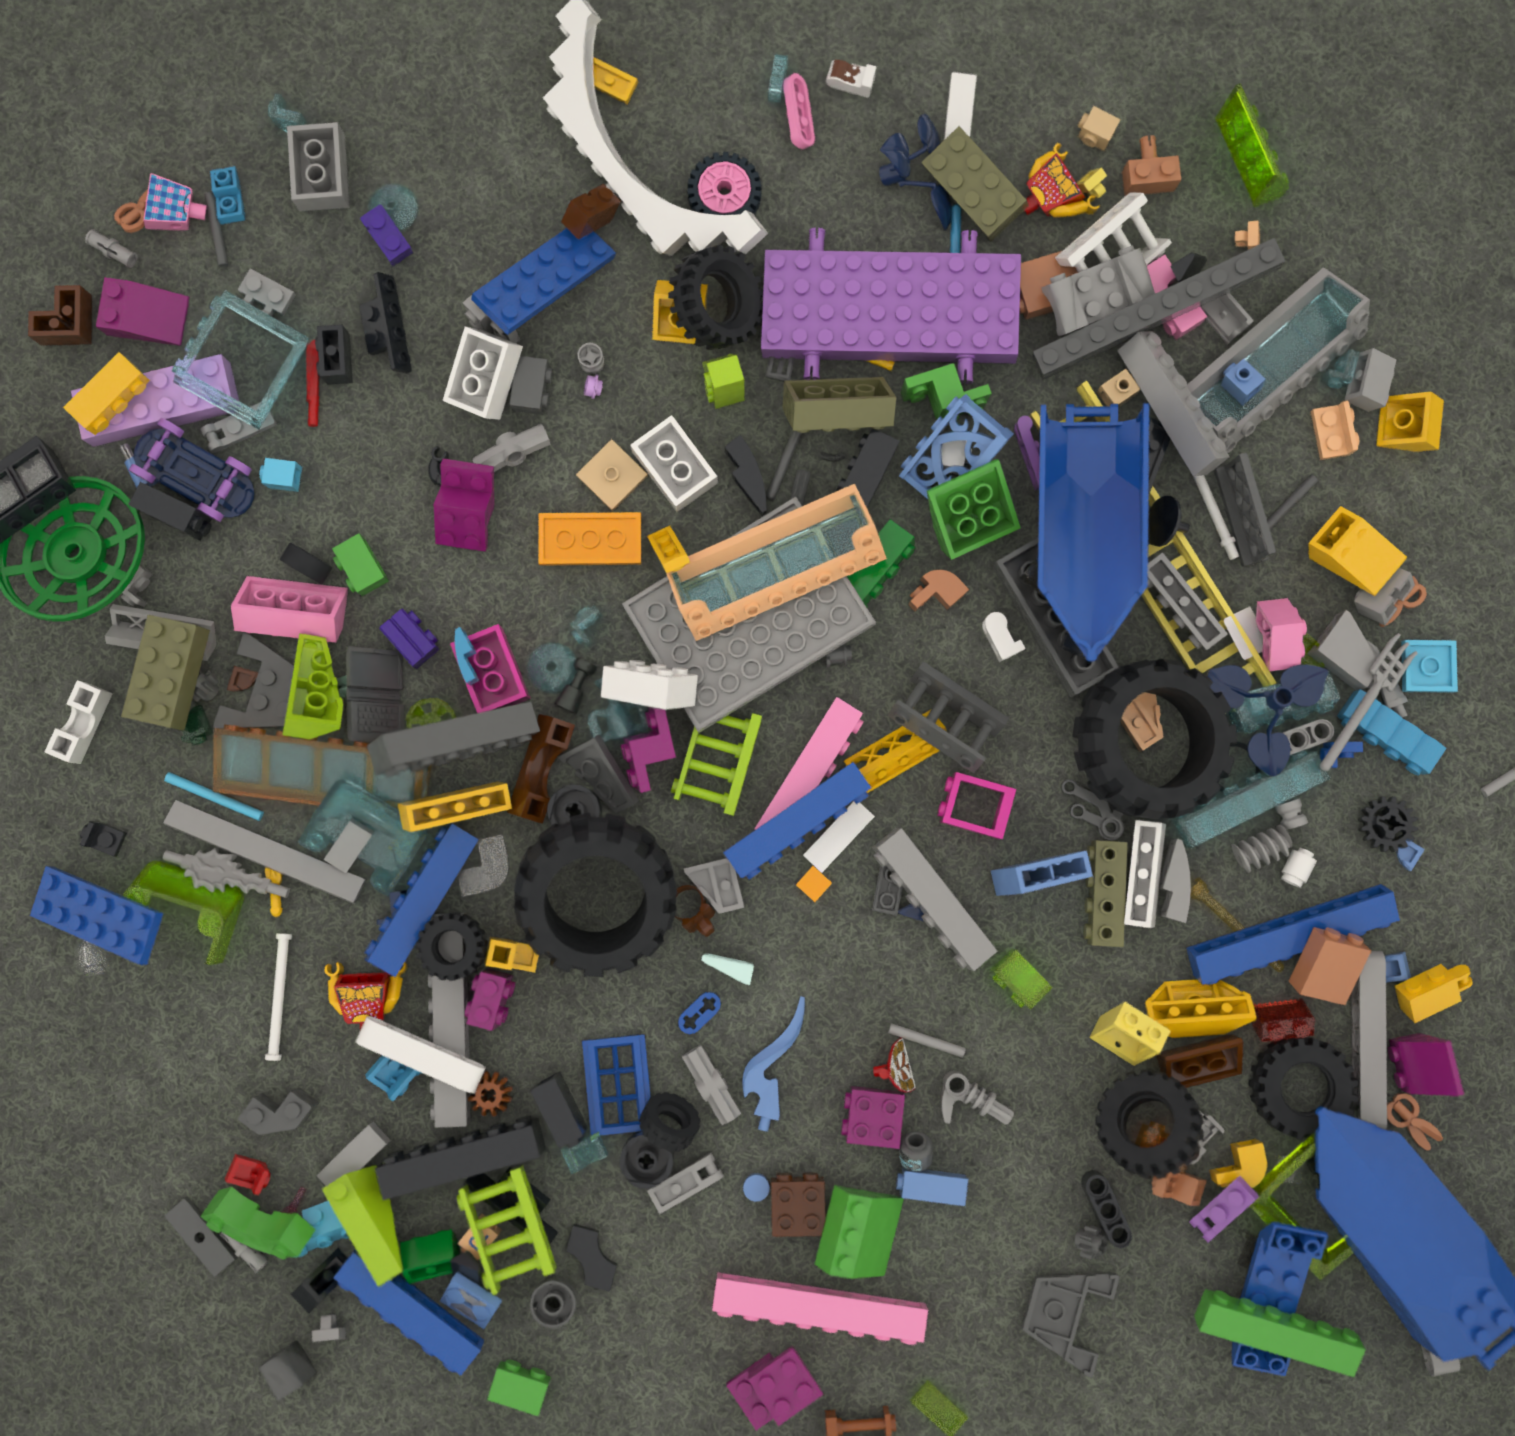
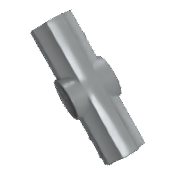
[682,1045,741,1125]

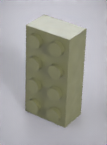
[921,126,1029,241]
[783,377,896,433]
[121,615,210,731]

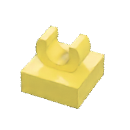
[1077,167,1107,198]

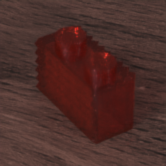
[1252,998,1315,1042]

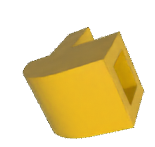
[484,937,539,972]
[1209,1139,1267,1188]

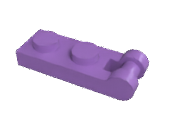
[1014,416,1040,490]
[1189,1176,1260,1243]

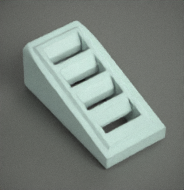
[701,953,754,986]

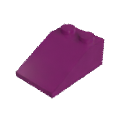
[96,277,190,346]
[1388,1033,1464,1096]

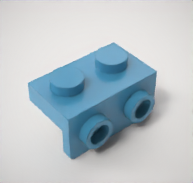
[365,1055,422,1101]

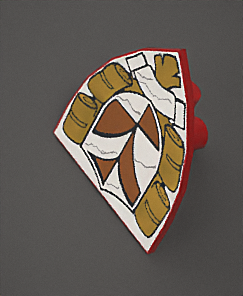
[873,1038,916,1093]

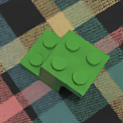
[900,363,992,420]

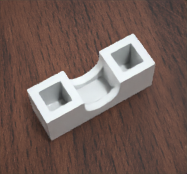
[45,680,113,764]

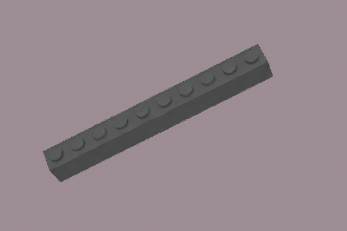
[1033,238,1285,380]

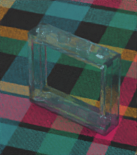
[172,290,310,430]

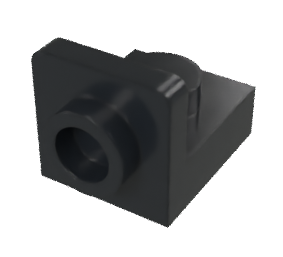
[80,821,127,857]

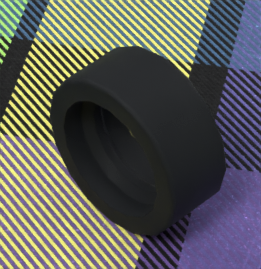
[280,542,332,584]

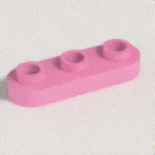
[783,73,815,149]

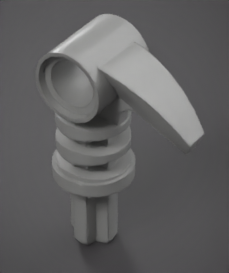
[940,1070,1014,1125]

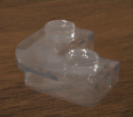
[458,834,510,897]

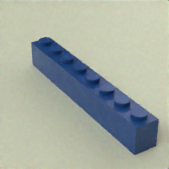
[1186,884,1400,985]

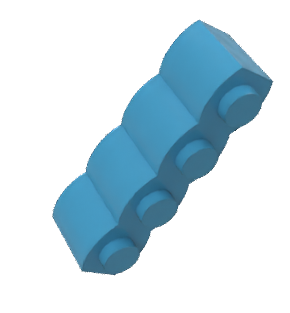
[1337,689,1446,776]

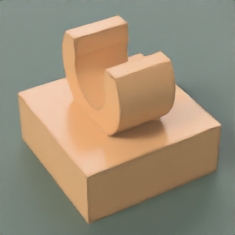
[1235,221,1260,250]

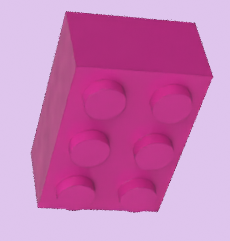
[450,624,531,713]

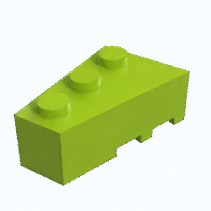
[702,354,745,409]

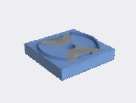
[440,1272,502,1329]

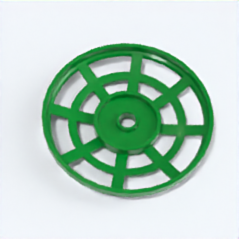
[0,476,145,622]

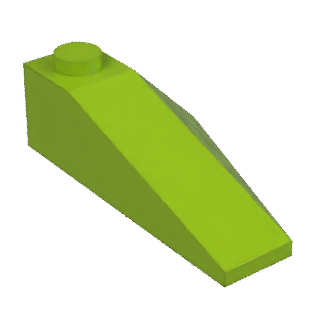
[283,633,343,739]
[322,1165,403,1287]

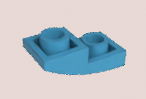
[210,166,245,224]

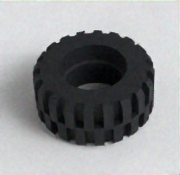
[1095,1070,1204,1179]

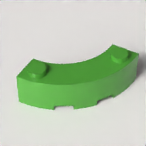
[200,1187,316,1259]

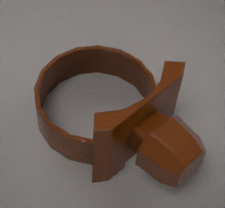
[675,885,715,937]

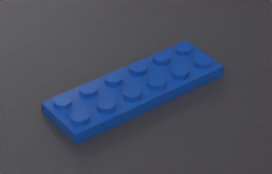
[471,228,616,335]
[30,866,163,965]

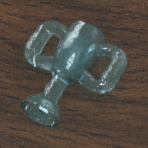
[587,678,648,742]

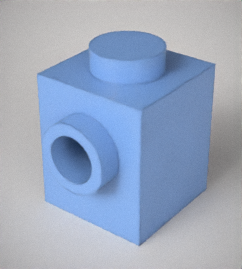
[1221,359,1266,406]

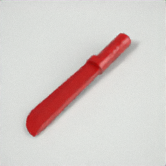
[306,339,319,427]

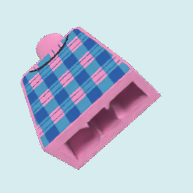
[143,173,207,231]

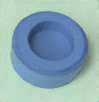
[743,1173,770,1202]

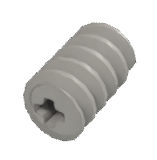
[1231,824,1292,873]

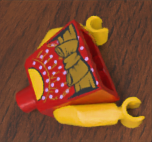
[1025,143,1100,218]
[324,962,407,1030]

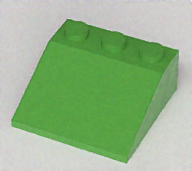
[927,459,1021,560]
[815,1185,904,1278]

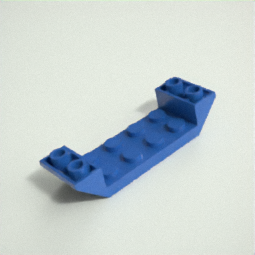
[1232,1222,1328,1376]

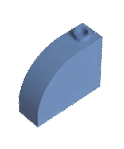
[991,851,1093,896]

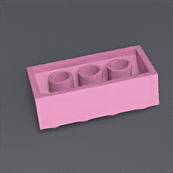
[231,576,348,643]

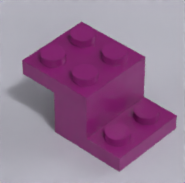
[434,459,494,552]
[620,706,676,793]
[726,1346,823,1430]

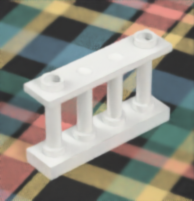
[1055,193,1172,272]

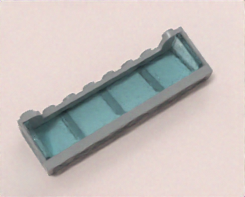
[1187,267,1370,453]

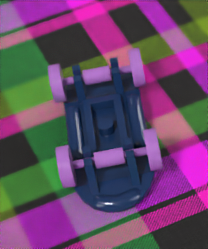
[129,418,254,522]

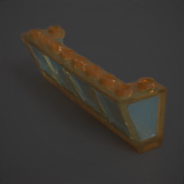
[213,724,432,816]

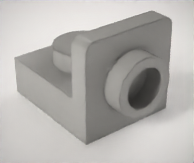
[121,565,153,607]

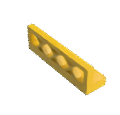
[844,710,947,793]

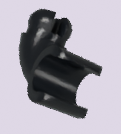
[428,446,449,487]

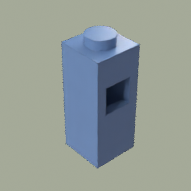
[896,1167,968,1206]

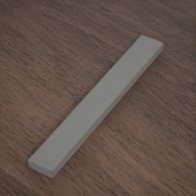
[163,800,366,905]

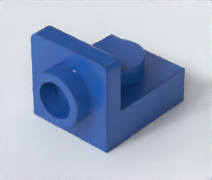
[1320,742,1363,768]

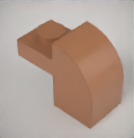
[908,570,969,611]
[1152,1171,1207,1206]

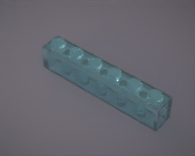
[1172,750,1331,848]

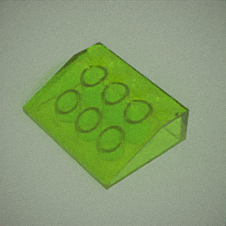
[1215,83,1289,208]

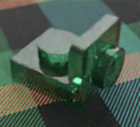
[181,705,214,746]

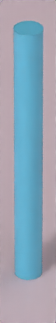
[164,772,264,821]

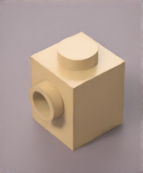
[1078,106,1121,151]
[1096,369,1140,407]

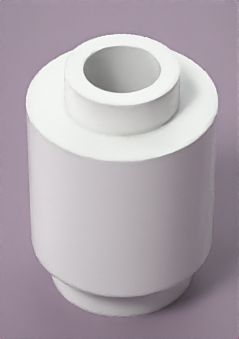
[1281,847,1317,888]

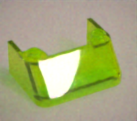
[123,861,245,965]

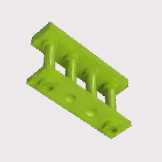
[671,713,762,817]
[457,1164,557,1295]

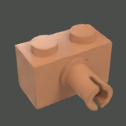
[1122,135,1181,196]

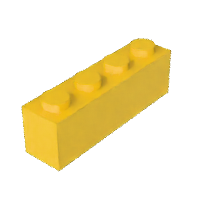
[398,782,512,832]

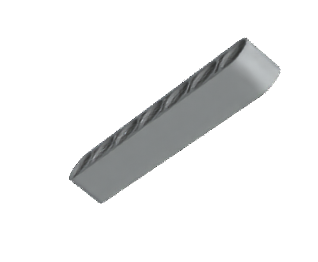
[1351,951,1387,1130]

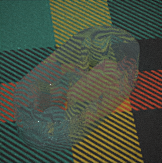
[768,54,788,103]

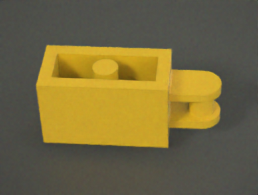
[1395,964,1473,1023]

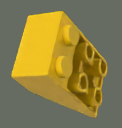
[1308,506,1407,596]

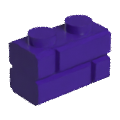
[360,204,413,267]
[379,608,439,669]

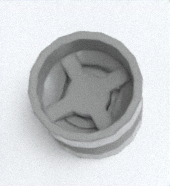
[577,343,605,374]
[1275,798,1308,830]

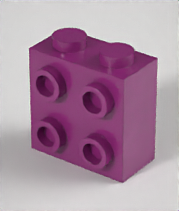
[464,968,516,1031]
[841,1086,905,1149]

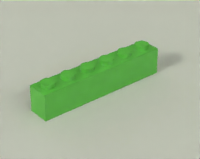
[1194,1289,1366,1377]

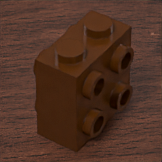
[771,1172,825,1237]

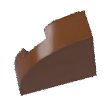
[227,666,258,692]

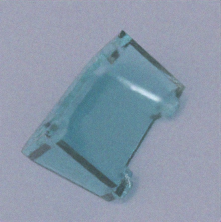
[297,779,427,897]

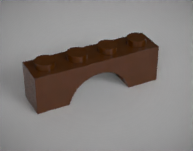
[507,714,575,824]

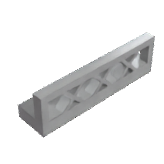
[105,604,216,661]

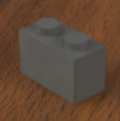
[510,356,553,415]

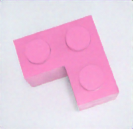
[1256,598,1307,671]

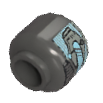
[899,1131,933,1172]

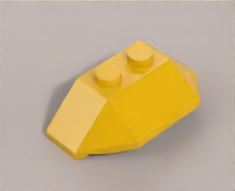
[1145,979,1257,1038]

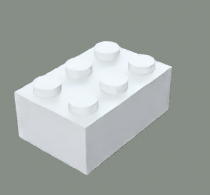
[443,327,523,420]
[630,415,718,512]
[601,660,698,709]

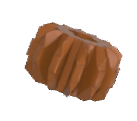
[468,1071,513,1117]

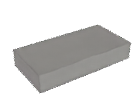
[324,818,374,873]

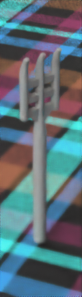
[1320,633,1418,771]

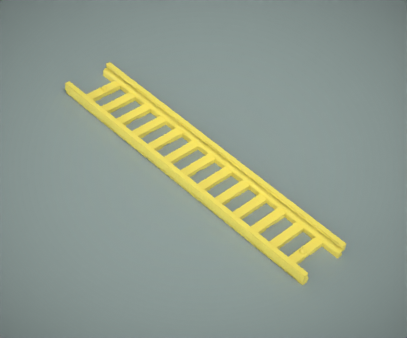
[1029,381,1277,714]

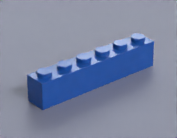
[723,762,871,880]
[364,823,479,977]
[334,1248,484,1376]

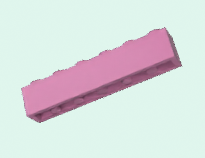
[755,697,864,830]

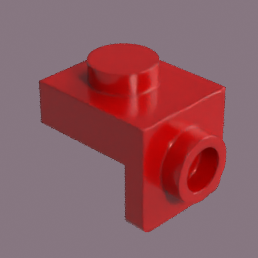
[225,1154,270,1195]

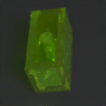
[991,948,1053,1010]

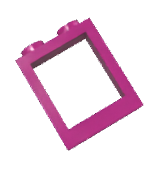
[937,772,1016,840]

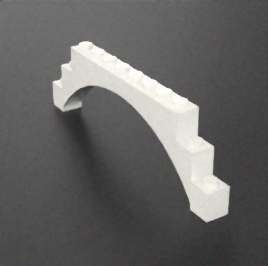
[543,0,768,256]

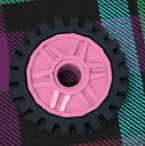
[687,152,762,215]

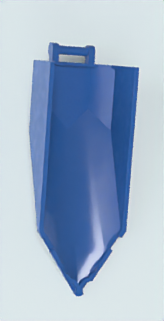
[1038,403,1149,662]
[1315,1106,1515,1371]

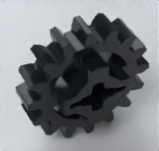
[1358,796,1418,853]

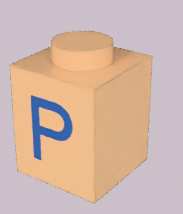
[458,1213,502,1260]

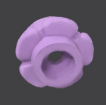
[584,374,603,399]

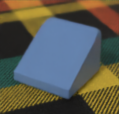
[1385,952,1411,983]

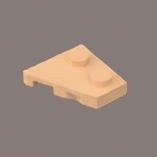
[1120,692,1164,752]

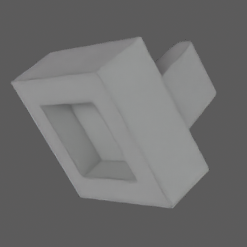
[312,1314,346,1342]

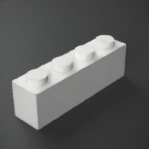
[1124,820,1166,928]

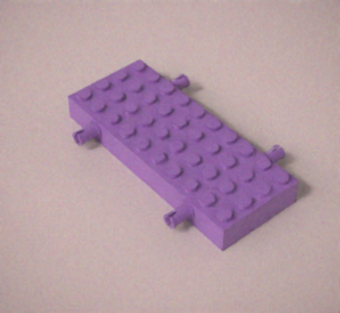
[761,228,1021,384]

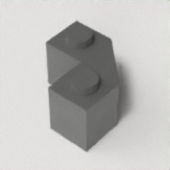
[238,1087,319,1135]

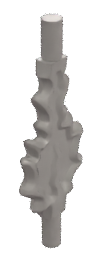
[163,848,290,898]

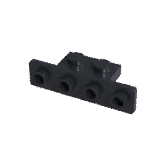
[359,272,412,374]
[463,1167,558,1245]

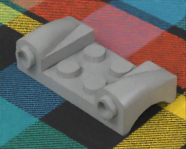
[1041,245,1155,336]

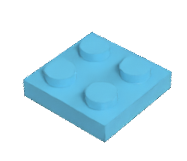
[1401,640,1458,693]

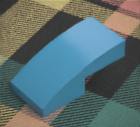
[455,627,480,686]

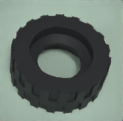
[639,1092,701,1152]

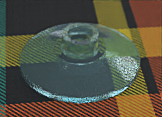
[368,184,418,231]
[527,643,577,693]

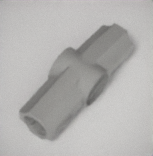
[473,424,551,472]

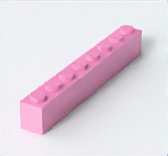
[712,1272,928,1345]

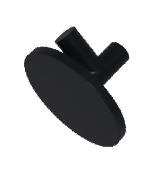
[1148,495,1190,547]

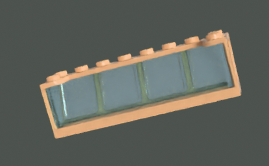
[666,484,887,641]

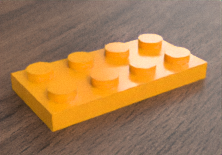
[539,512,642,565]

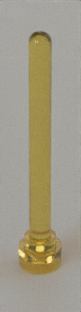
[1190,877,1284,972]

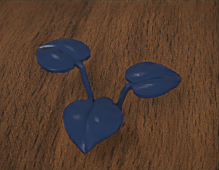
[879,114,952,231]
[1207,665,1328,777]

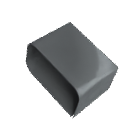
[259,1340,317,1401]

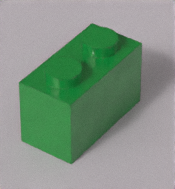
[400,1229,460,1284]

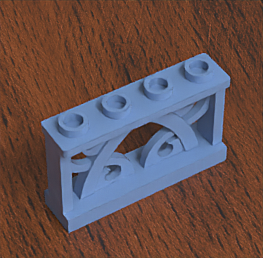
[899,394,1014,499]

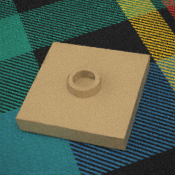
[576,439,648,511]

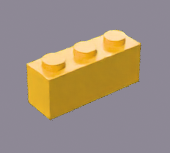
[63,352,150,435]

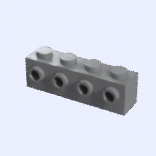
[1148,552,1228,650]

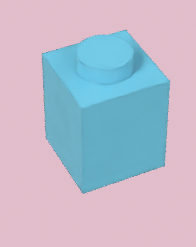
[259,458,302,492]

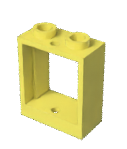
[1090,1002,1170,1066]

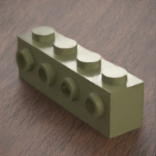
[1083,840,1128,947]

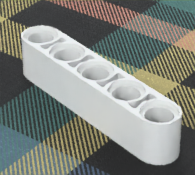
[356,1016,486,1093]

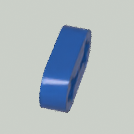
[678,991,721,1034]

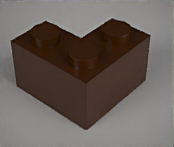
[28,285,92,345]

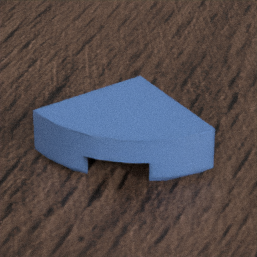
[1396,835,1425,871]

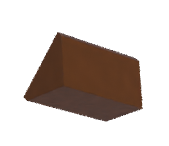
[1156,1034,1243,1088]

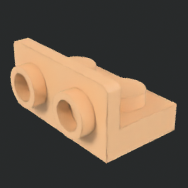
[1311,401,1359,460]

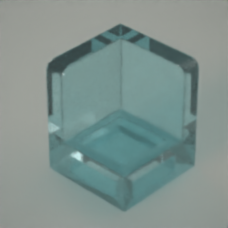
[561,1132,608,1174]

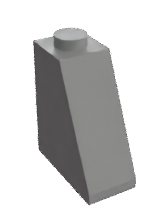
[1308,610,1381,690]

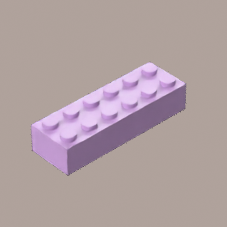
[71,354,241,447]

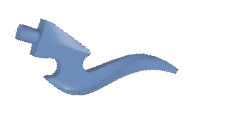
[742,996,805,1131]

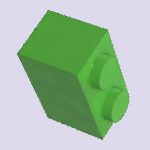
[332,533,389,596]
[487,1360,551,1416]

